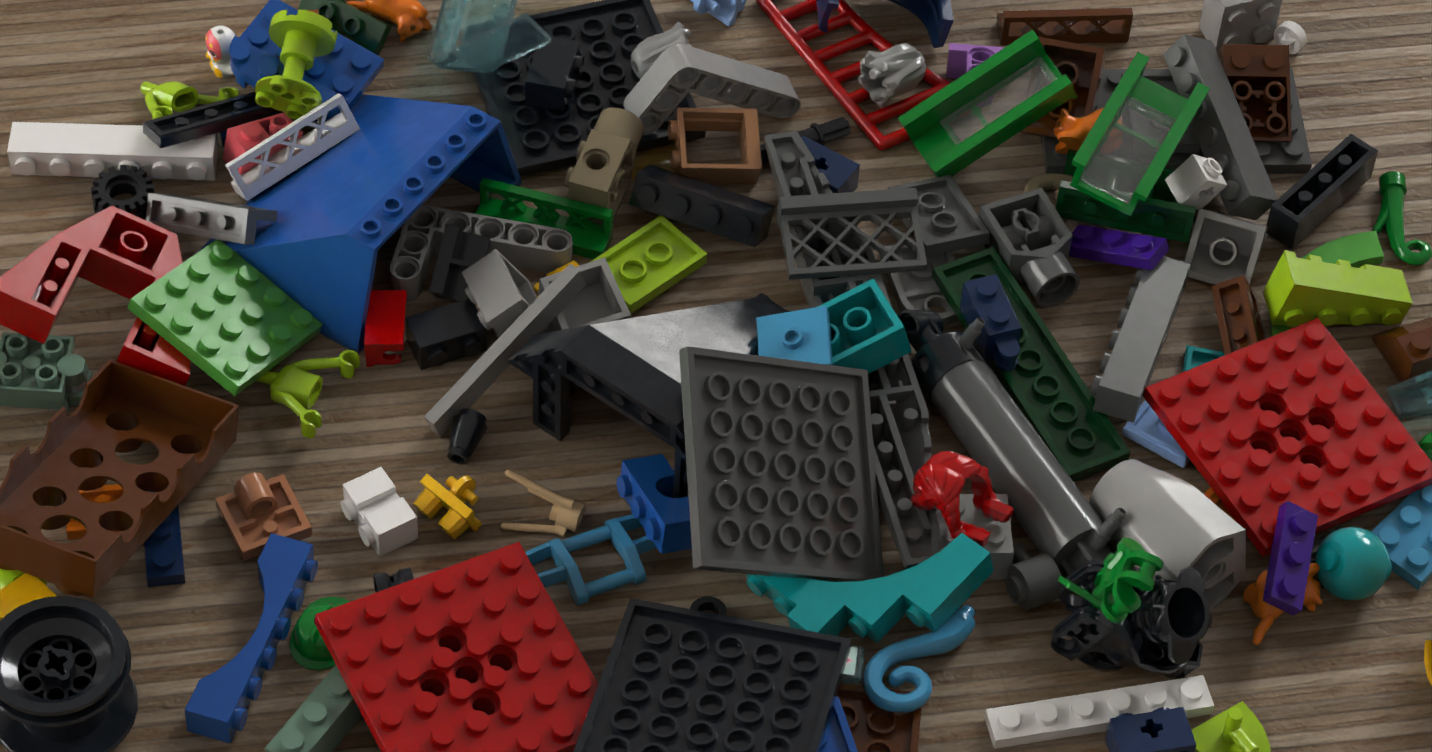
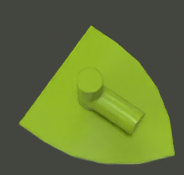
[1192,701,1271,752]

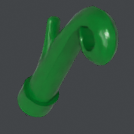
[1372,171,1432,266]

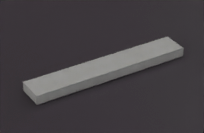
[425,264,586,438]

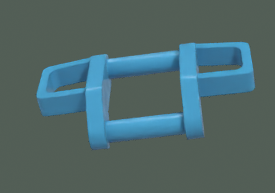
[525,514,657,606]

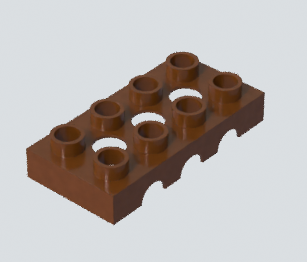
[0,359,239,598]

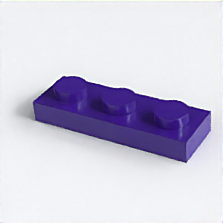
[1069,225,1169,270]
[1263,501,1318,616]

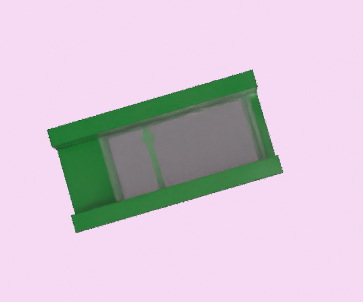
[898,30,1077,177]
[1070,52,1210,217]

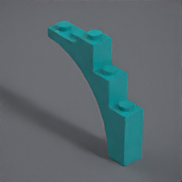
[746,533,994,643]

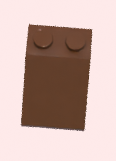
[1020,37,1105,139]

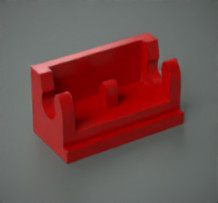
[364,290,407,367]

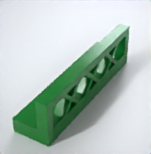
[475,178,613,259]

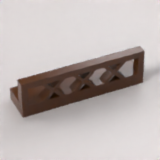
[996,8,1133,46]
[1211,275,1266,355]

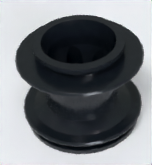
[0,596,138,752]

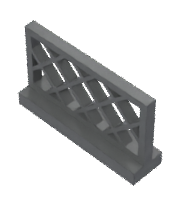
[776,188,927,280]

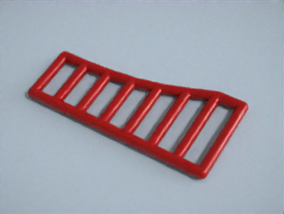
[755,0,972,151]

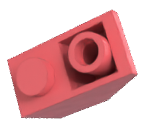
[222,112,303,175]

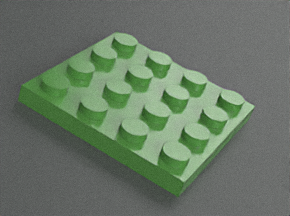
[127,239,323,396]

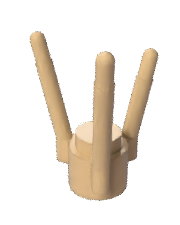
[501,470,585,537]

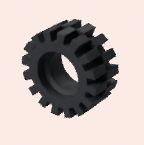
[91,165,154,219]

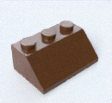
[1372,317,1432,390]

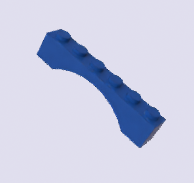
[185,533,318,744]

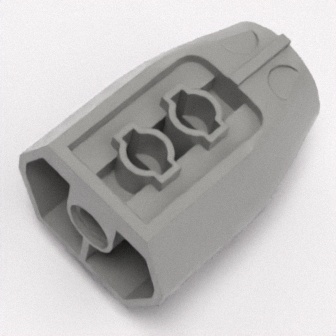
[1089,459,1246,611]

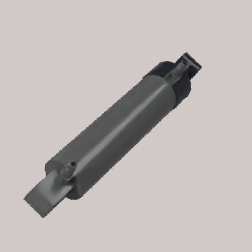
[898,309,1126,583]

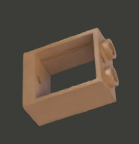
[668,107,762,184]

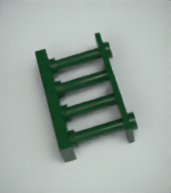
[1055,149,1196,243]

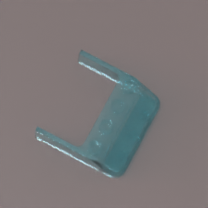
[428,0,552,73]

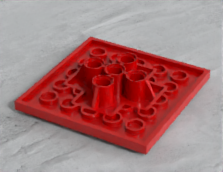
[1143,318,1432,557]
[314,542,598,752]

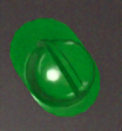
[289,596,350,671]

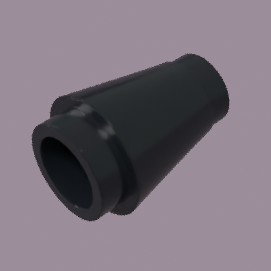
[447,408,487,465]

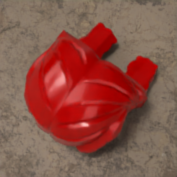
[911,451,1014,547]

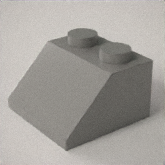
[1184,208,1268,285]

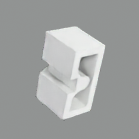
[340,467,418,557]

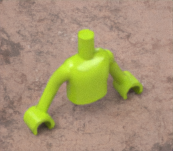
[140,81,239,120]
[256,350,360,439]

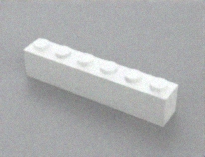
[7,122,219,181]

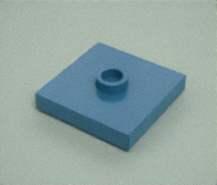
[756,306,833,365]

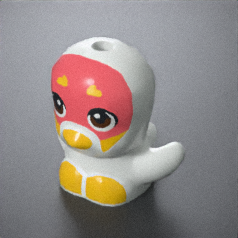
[205,25,235,78]

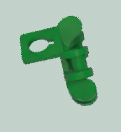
[1058,537,1164,623]

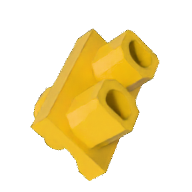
[413,474,482,540]

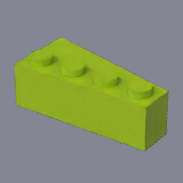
[1263,250,1413,327]

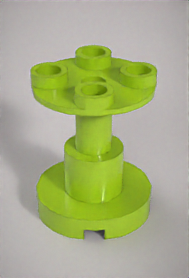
[255,9,338,120]

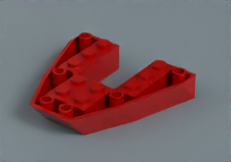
[0,205,190,386]

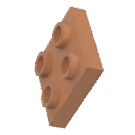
[215,473,312,561]

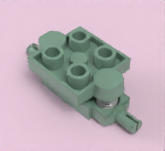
[0,332,93,410]

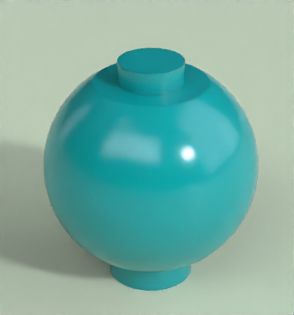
[1315,527,1392,601]

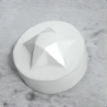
[1274,21,1307,54]

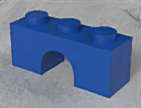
[616,454,692,554]

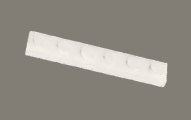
[984,675,1214,749]

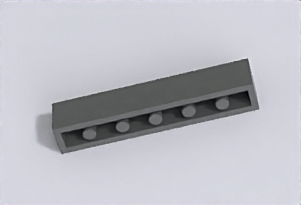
[1163,34,1278,220]
[1090,256,1191,423]

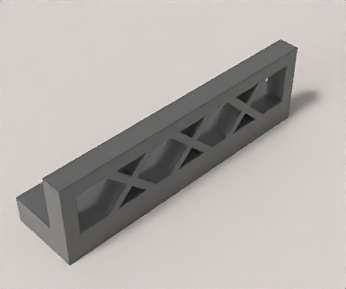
[145,193,277,245]

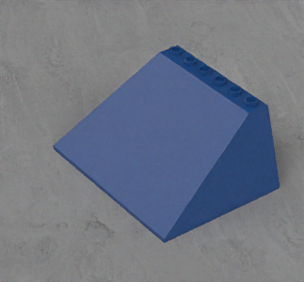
[194,94,521,354]

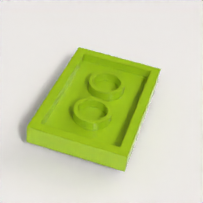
[590,215,708,314]

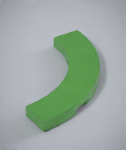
[1269,231,1384,337]

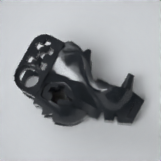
[1051,559,1203,679]

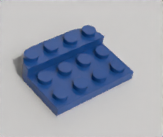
[229,0,384,122]

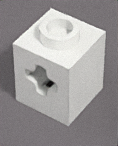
[1165,154,1228,210]

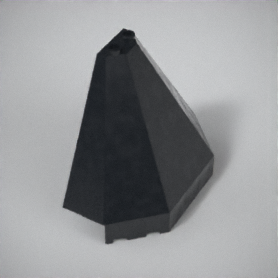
[507,293,791,498]

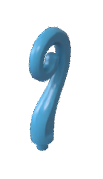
[863,605,975,713]

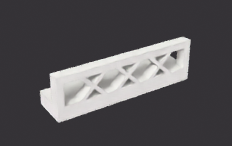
[225,93,360,201]

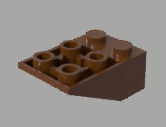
[1217,44,1292,142]

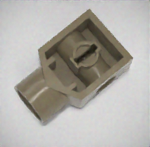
[565,107,645,226]

